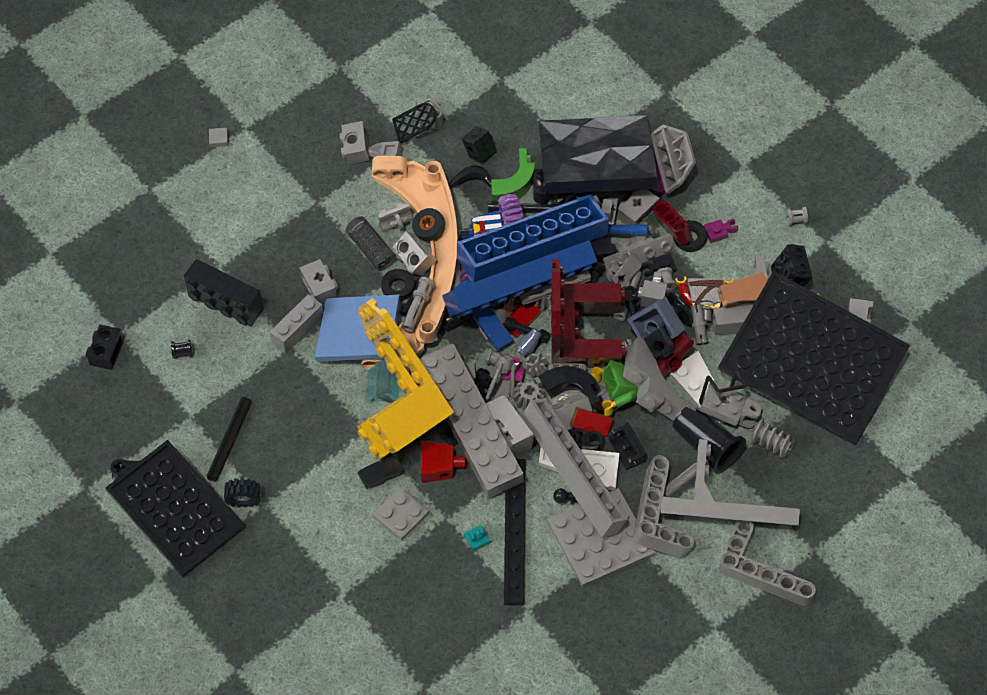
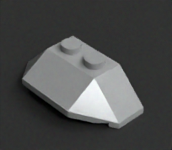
[651,124,696,194]

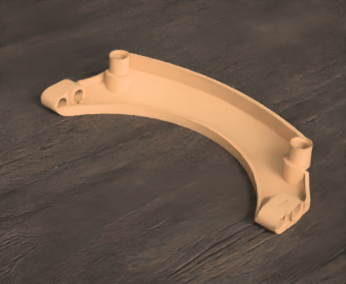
[361,156,458,370]

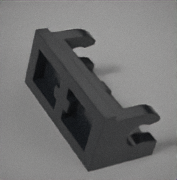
[609,422,646,470]

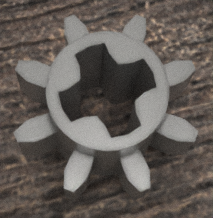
[524,353,549,377]

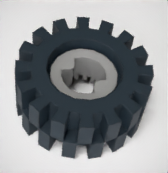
[224,478,260,508]

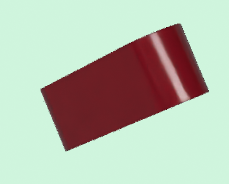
[652,200,692,244]

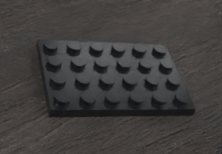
[105,440,244,577]

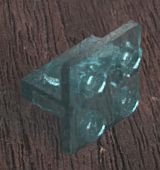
[366,359,399,403]

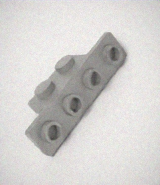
[603,233,675,274]

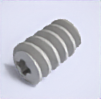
[753,419,796,459]

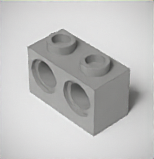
[392,231,437,276]

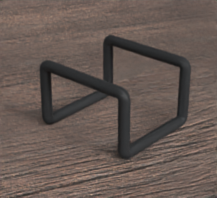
[699,370,748,418]

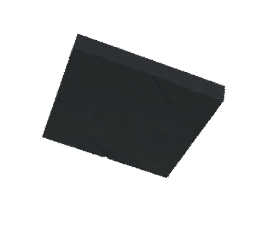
[539,115,658,194]

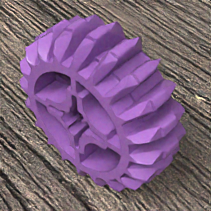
[498,194,524,226]

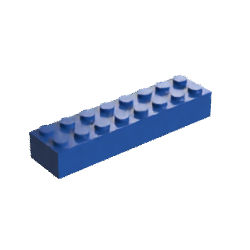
[457,194,609,282]
[442,240,597,318]

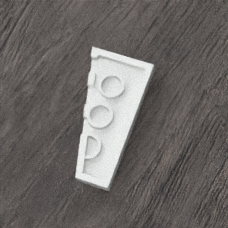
[668,351,726,425]

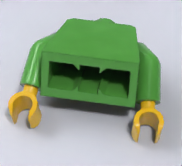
[591,360,638,416]

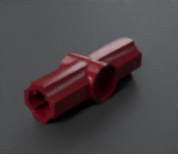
[656,333,694,377]

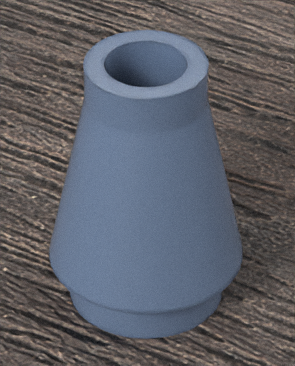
[515,328,542,357]

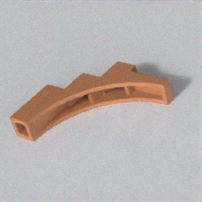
[717,272,820,308]

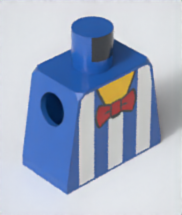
[461,211,502,240]

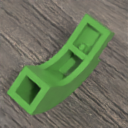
[491,148,535,201]

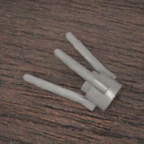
[485,354,517,400]

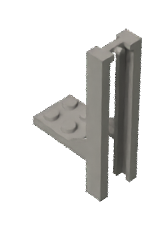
[660,439,800,525]

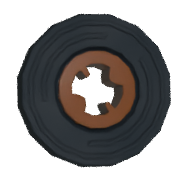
[412,208,445,241]

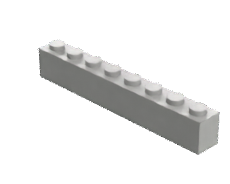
[521,398,628,538]

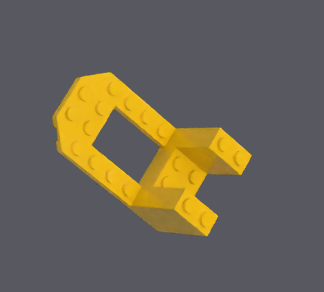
[357,298,454,459]

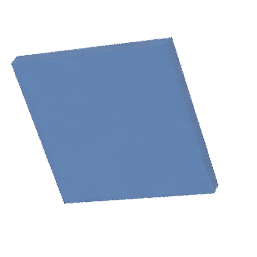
[315,295,400,362]

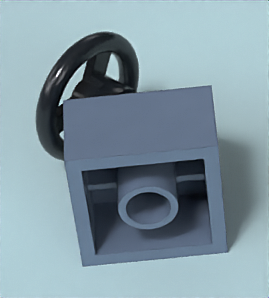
[627,291,693,346]

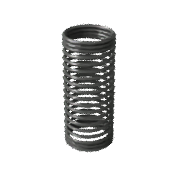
[346,216,396,271]

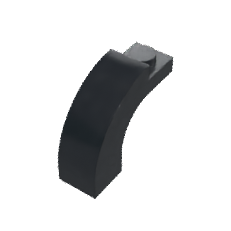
[538,366,603,412]

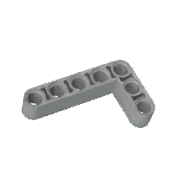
[633,455,694,558]
[720,520,816,606]

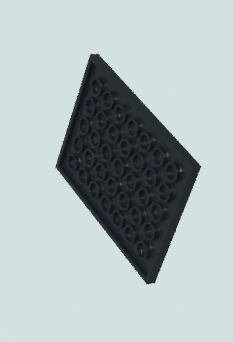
[717,270,910,445]

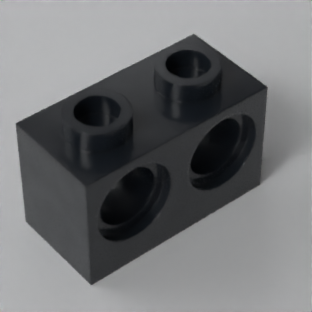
[86,324,124,370]

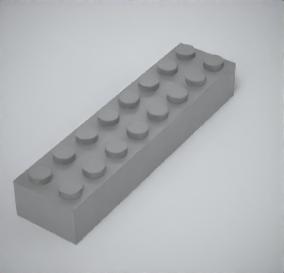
[419,344,523,499]

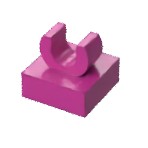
[503,357,525,381]

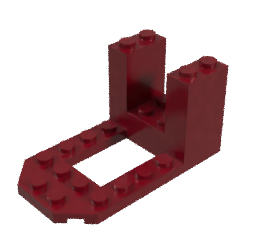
[551,259,626,368]

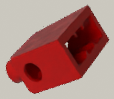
[421,441,465,483]

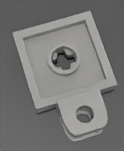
[700,382,762,429]

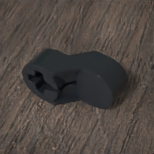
[533,169,550,203]

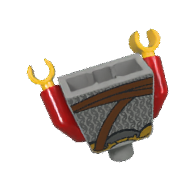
[675,276,734,322]

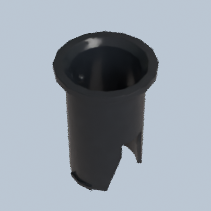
[672,407,746,473]

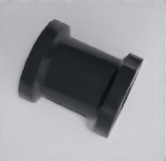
[171,340,192,358]

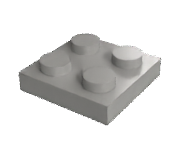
[372,488,429,541]

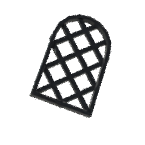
[392,103,437,143]

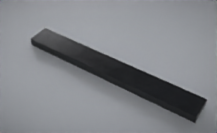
[504,459,525,606]

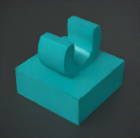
[464,525,491,552]

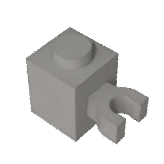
[638,272,667,307]

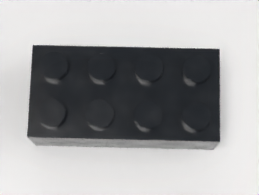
[184,259,264,327]

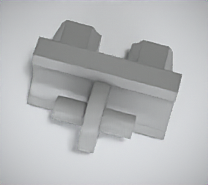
[377,202,413,232]

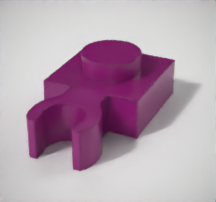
[704,219,738,243]

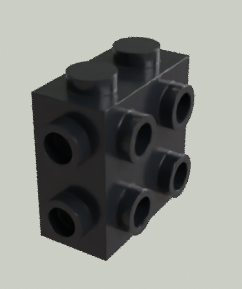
[771,244,813,287]

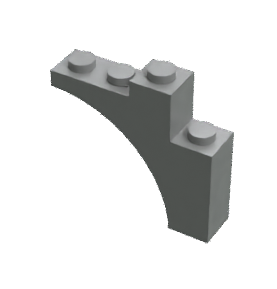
[712,256,769,335]
[623,337,695,421]

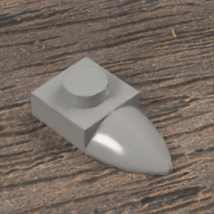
[369,141,402,157]

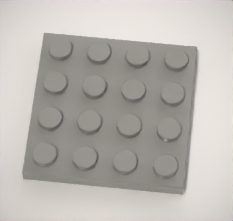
[547,488,655,587]

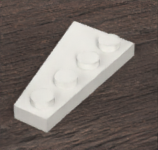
[539,447,619,491]

